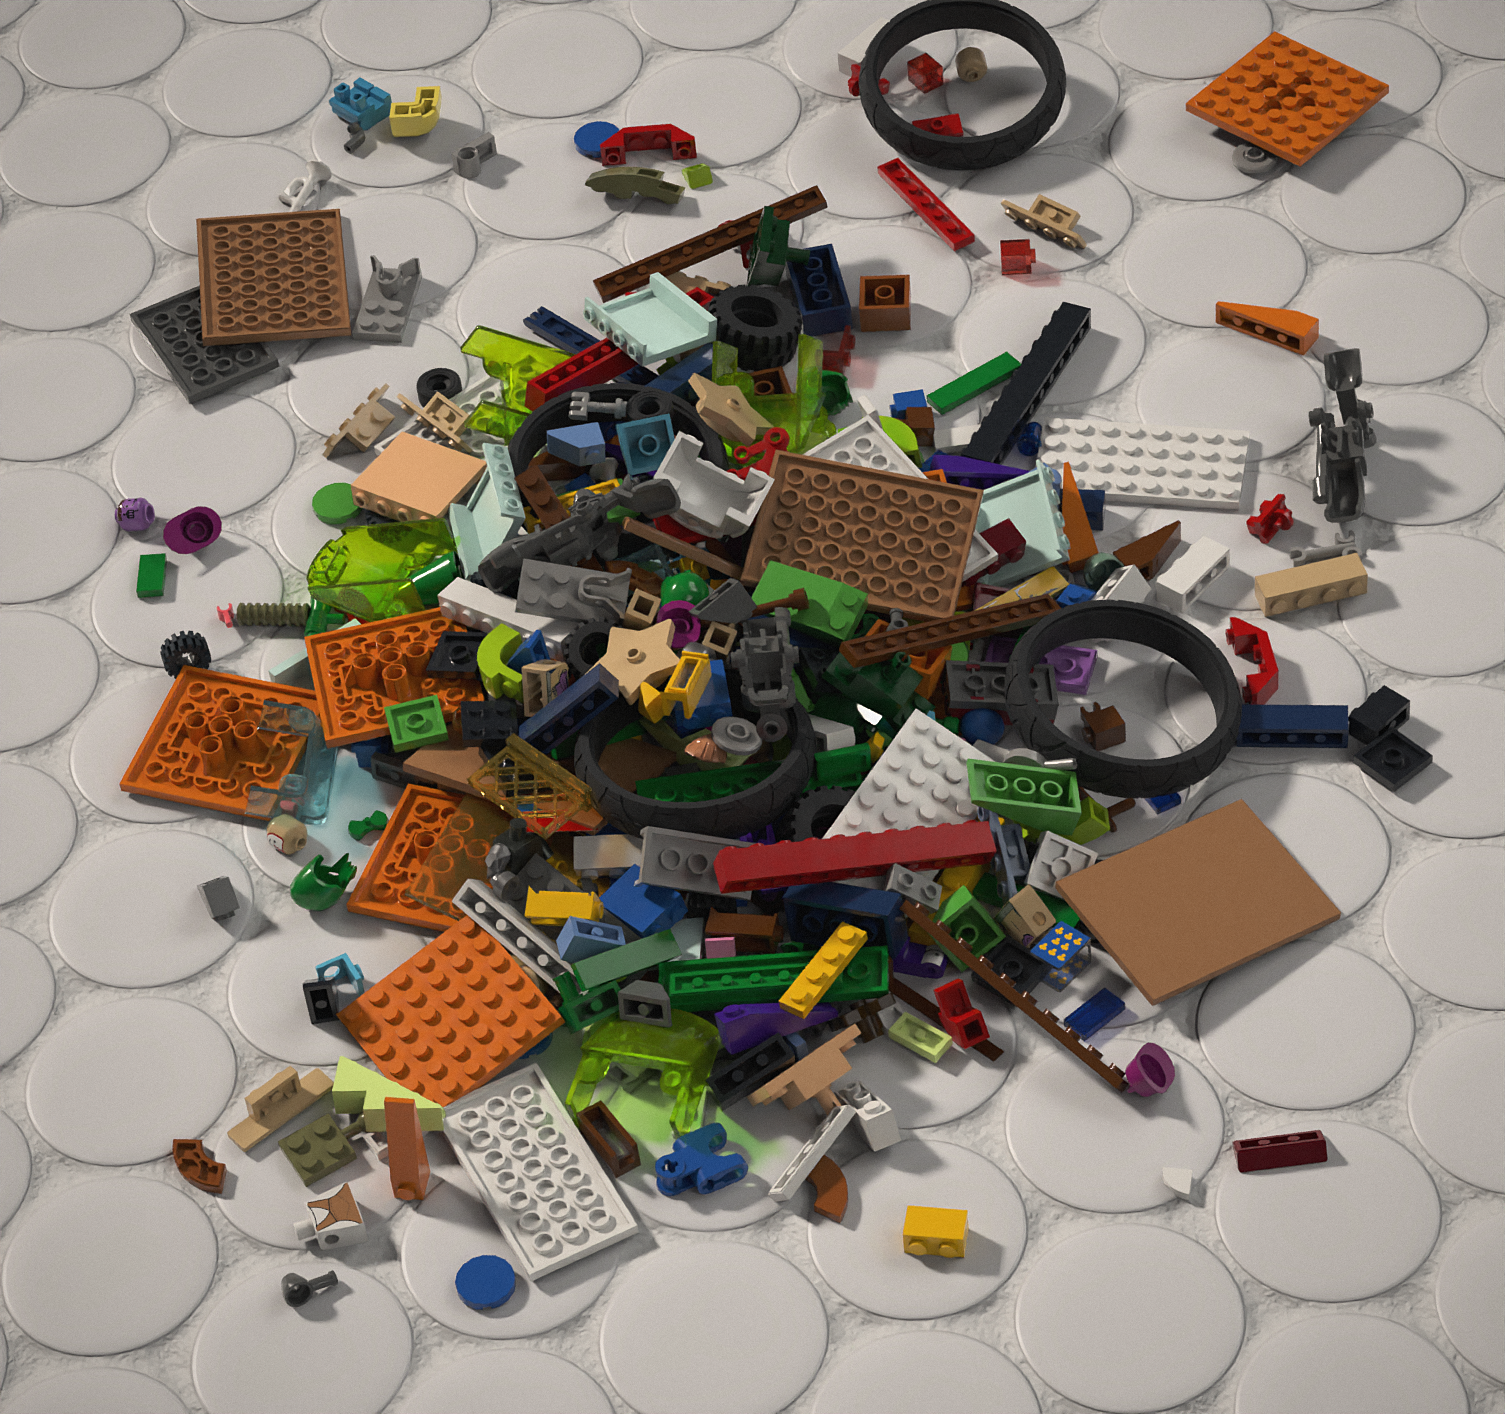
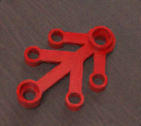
[726,427,790,522]

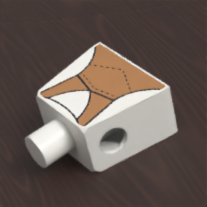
[293,1182,368,1250]

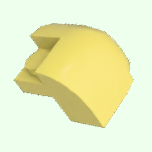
[389,86,442,137]

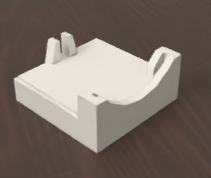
[1024,831,1098,901]

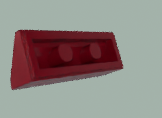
[1232,1130,1328,1173]

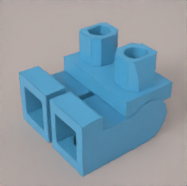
[329,77,392,130]

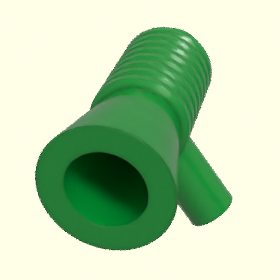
[304,588,345,637]

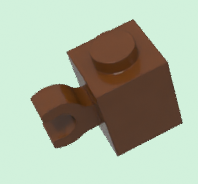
[895,407,935,447]
[1080,702,1126,751]

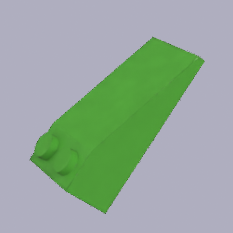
[751,560,868,648]
[966,758,1082,836]

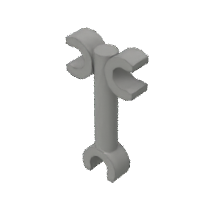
[1290,530,1362,567]

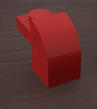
[933,978,990,1049]

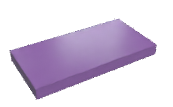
[984,635,1098,695]

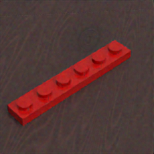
[877,158,975,251]

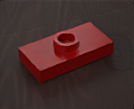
[912,113,963,137]

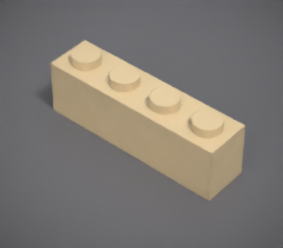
[1255,553,1368,617]

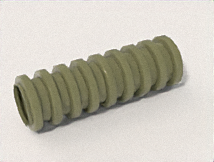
[237,603,311,626]

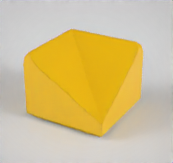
[638,681,664,724]

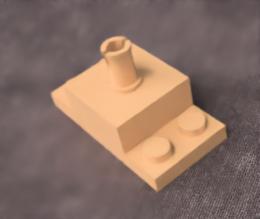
[747,1024,861,1116]

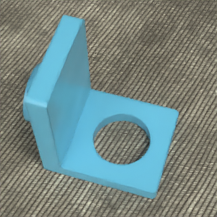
[315,953,365,997]

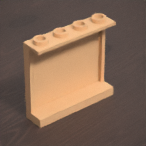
[351,432,487,536]

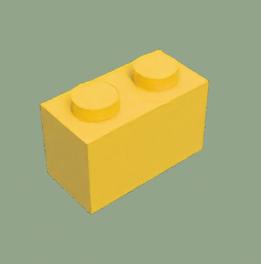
[903,1205,969,1258]

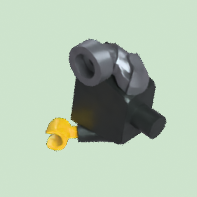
[485,818,568,901]

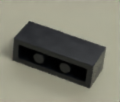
[705,1032,795,1112]

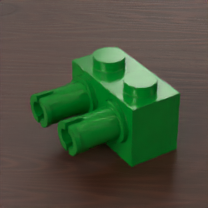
[552,971,620,1035]

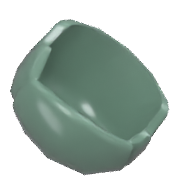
[1083,552,1124,591]

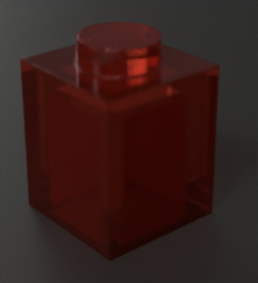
[907,53,944,94]
[1000,239,1036,275]

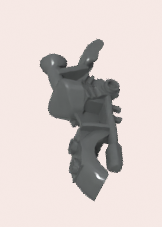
[1309,348,1377,523]
[478,474,681,593]
[731,607,799,742]

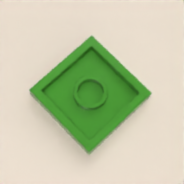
[384,695,449,753]

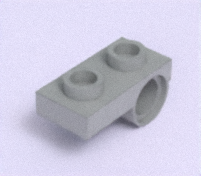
[451,132,497,179]
[883,863,942,914]

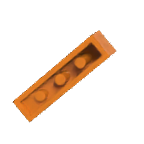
[1216,301,1319,356]
[1062,461,1099,573]
[384,1097,430,1200]

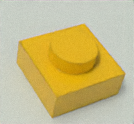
[866,732,885,763]

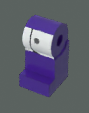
[893,936,950,979]

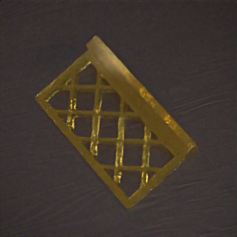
[467,733,593,840]

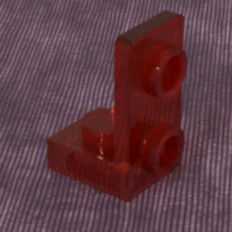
[812,325,856,375]

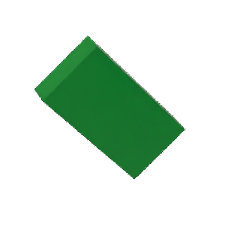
[136,553,167,598]
[814,743,872,781]

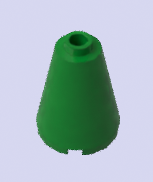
[396,551,464,607]

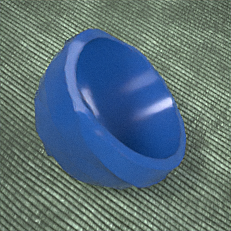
[960,708,1005,746]

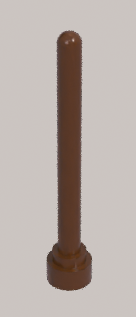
[700,587,810,631]

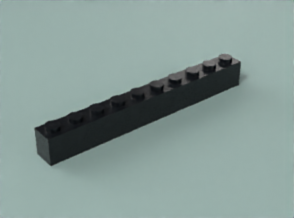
[960,302,1091,465]

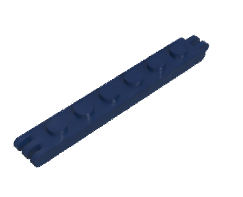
[523,306,659,386]

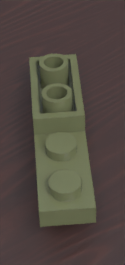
[585,167,685,204]

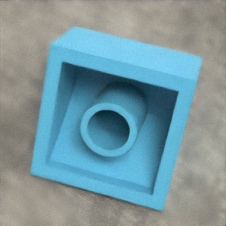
[616,414,675,475]

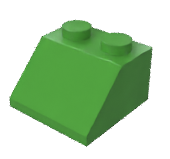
[927,885,1006,972]

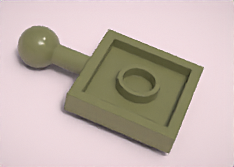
[278,1111,369,1187]

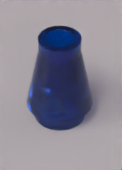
[1016,422,1042,456]

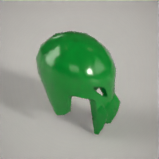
[803,370,853,416]
[661,569,709,607]
[290,853,357,911]

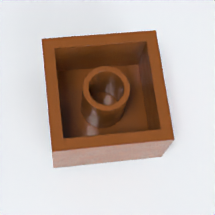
[859,275,911,332]

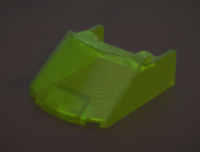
[460,325,576,446]
[712,334,826,466]
[306,518,458,622]
[565,1008,721,1140]

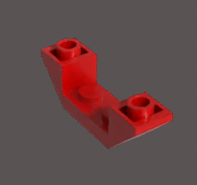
[600,124,697,166]
[1225,617,1279,705]

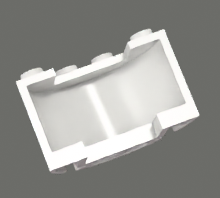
[653,431,775,539]

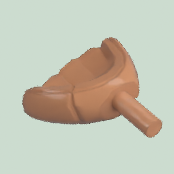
[684,734,727,764]

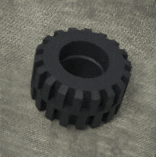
[564,617,624,680]

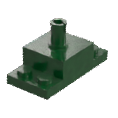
[746,206,810,286]
[821,652,935,733]
[804,681,898,745]

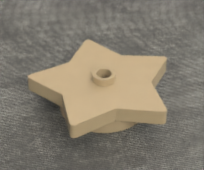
[689,373,774,447]
[587,619,680,705]

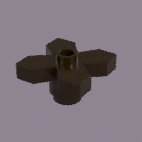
[827,993,896,1044]

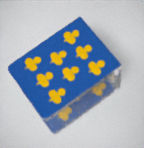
[1031,921,1091,992]

